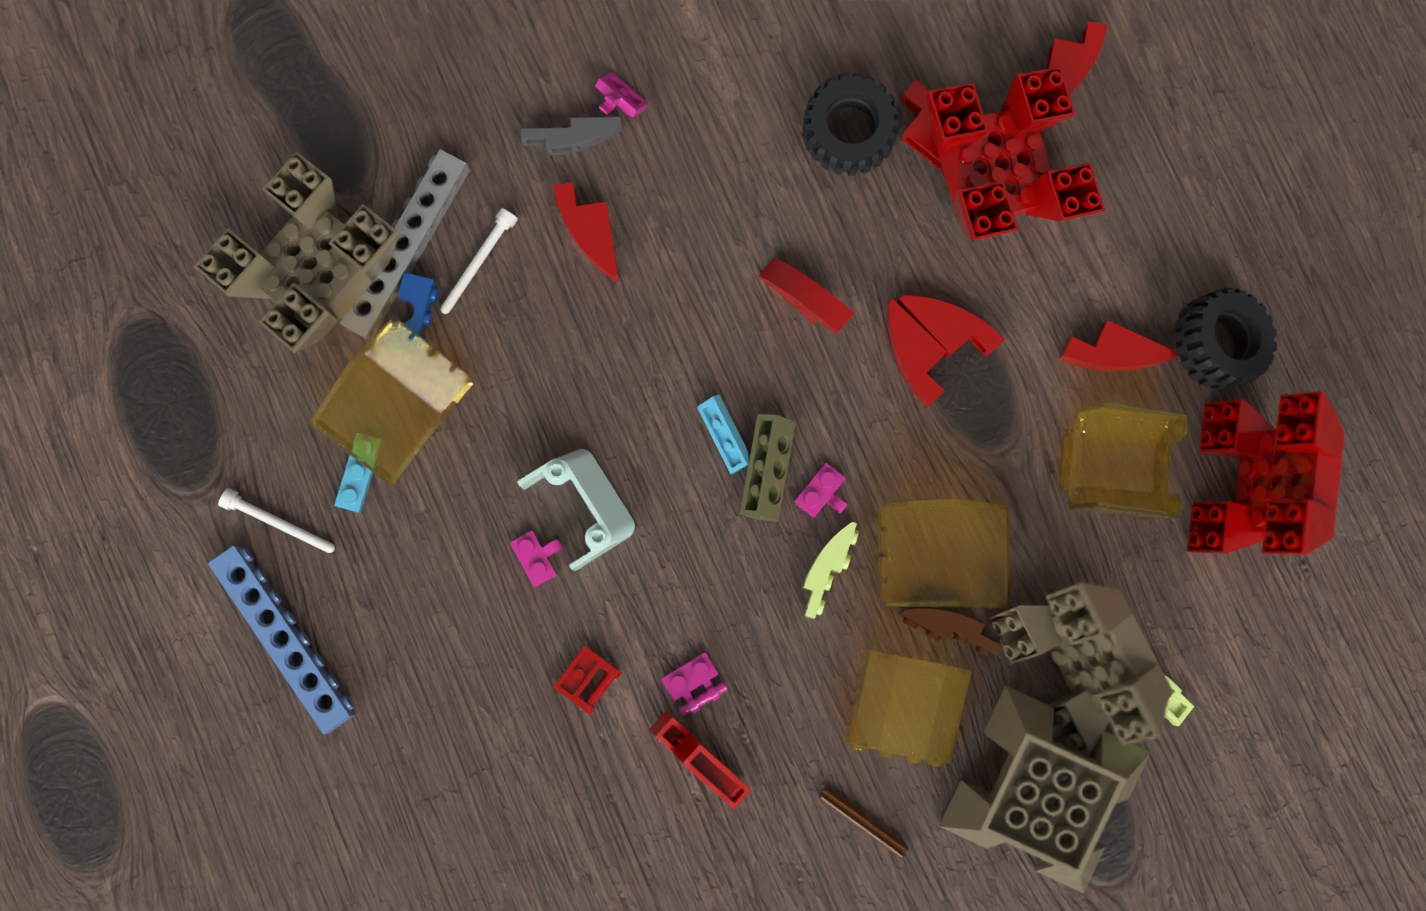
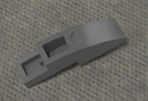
[521,114,622,155]

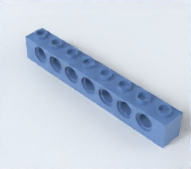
[208,545,355,735]

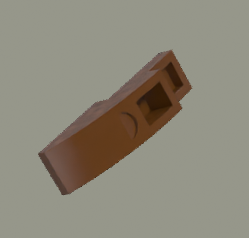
[899,609,1003,658]

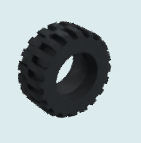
[802,74,900,176]
[1173,288,1277,390]

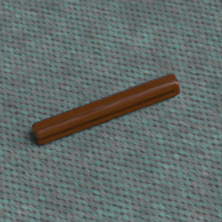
[819,788,909,859]

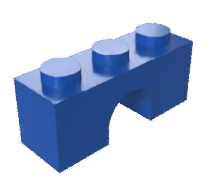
[384,272,439,357]

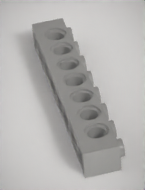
[339,149,470,342]

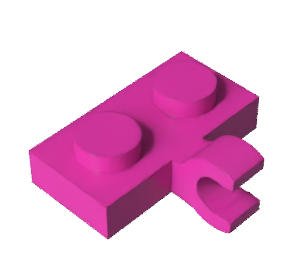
[595,72,649,118]
[794,463,848,519]
[510,530,564,588]

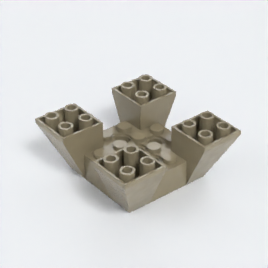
[193,152,400,353]
[988,583,1171,753]
[939,685,1151,893]

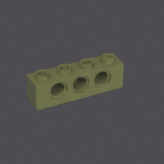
[740,414,796,522]

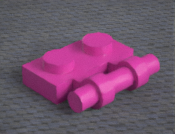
[661,652,728,717]

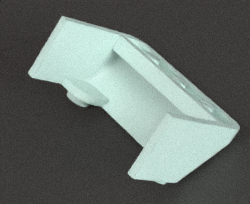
[517,449,635,571]

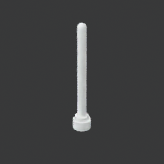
[441,208,518,314]
[218,488,335,553]

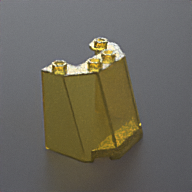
[1059,402,1188,519]
[845,649,972,767]

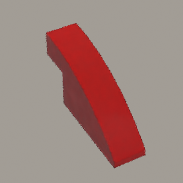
[1045,21,1108,95]
[900,79,944,173]
[553,182,619,281]
[758,258,854,336]
[897,295,1005,359]
[886,299,947,408]
[1059,320,1176,372]
[649,710,752,810]

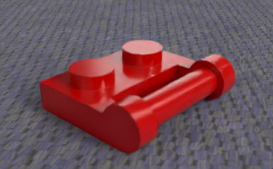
[553,645,622,715]

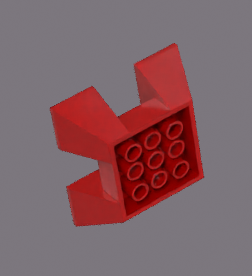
[926,67,1106,241]
[1187,391,1345,555]

